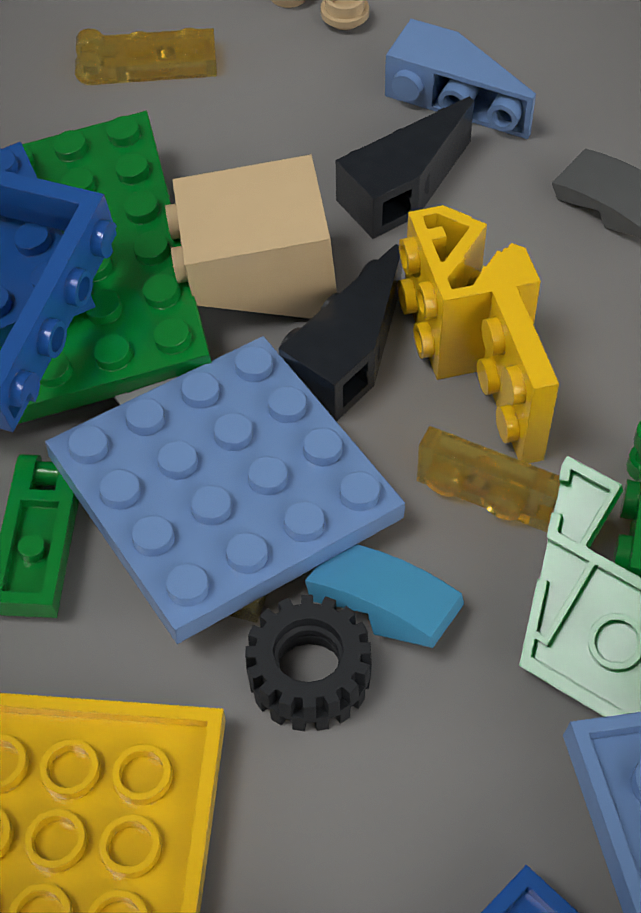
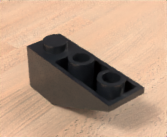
[335,96,474,239]
[278,244,402,422]

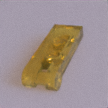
[75,28,217,85]
[417,426,560,533]

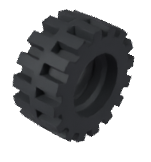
[245,595,372,732]

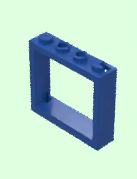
[0,170,117,432]

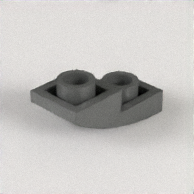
[552,149,641,238]

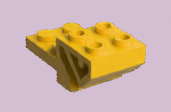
[397,205,559,465]

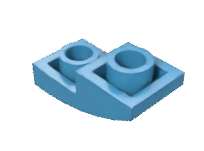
[305,544,464,648]

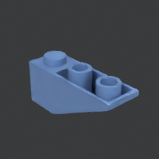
[385,19,536,139]

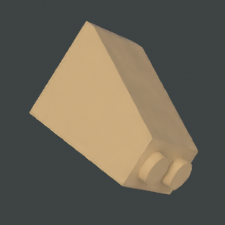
[165,154,337,318]

